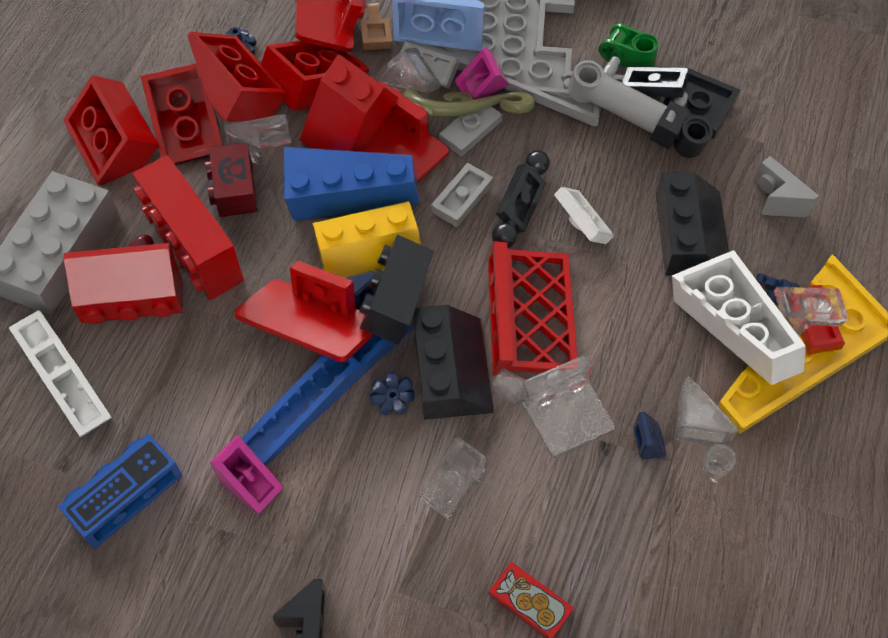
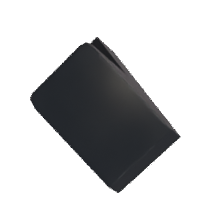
[622,67,689,102]
[273,579,326,638]

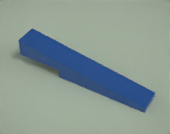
[241,323,413,466]

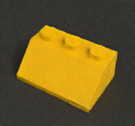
[313,201,427,278]

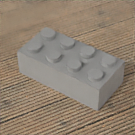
[0,171,118,315]

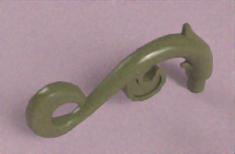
[403,85,535,117]

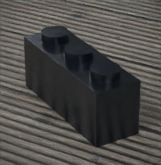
[359,234,434,345]

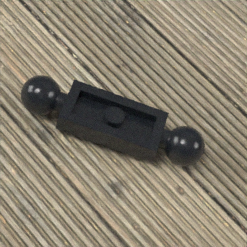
[492,150,550,248]

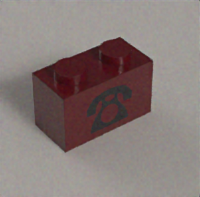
[205,143,258,217]

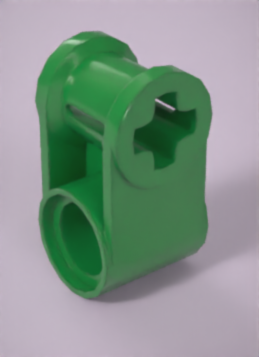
[598,23,659,68]

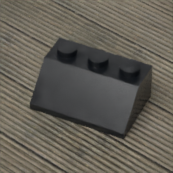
[656,172,729,276]
[413,305,494,420]

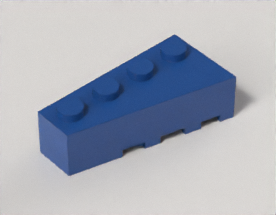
[284,147,419,221]

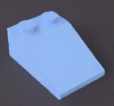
[392,0,484,51]

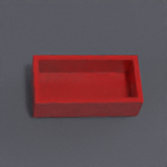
[132,155,244,300]

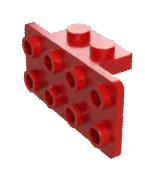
[295,0,366,52]
[362,81,449,183]
[234,261,374,362]

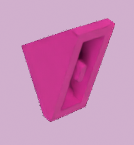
[455,48,509,100]
[210,436,284,514]

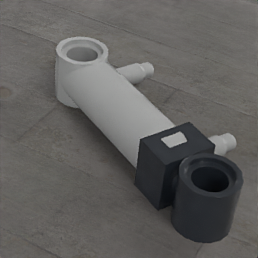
[568,56,713,158]

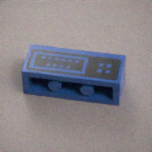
[57,433,183,550]

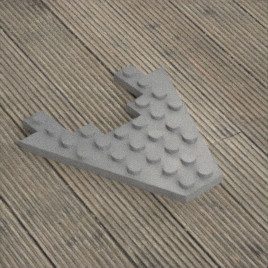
[396,0,625,126]

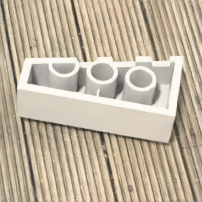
[672,250,805,385]

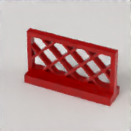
[487,241,578,376]

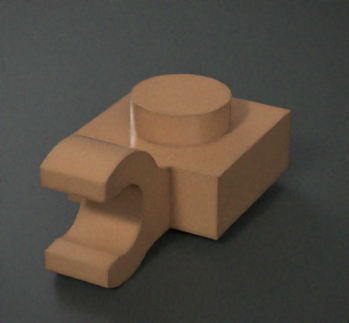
[360,3,392,51]

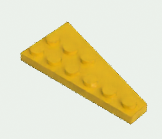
[717,254,888,434]

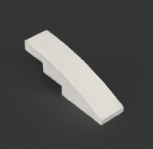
[9,310,112,438]

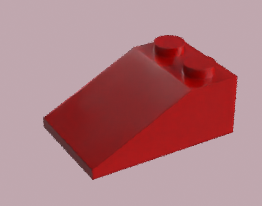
[187,32,287,122]
[261,41,370,111]
[299,54,399,152]
[140,63,223,164]

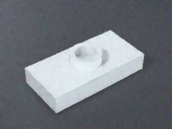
[554,187,614,244]

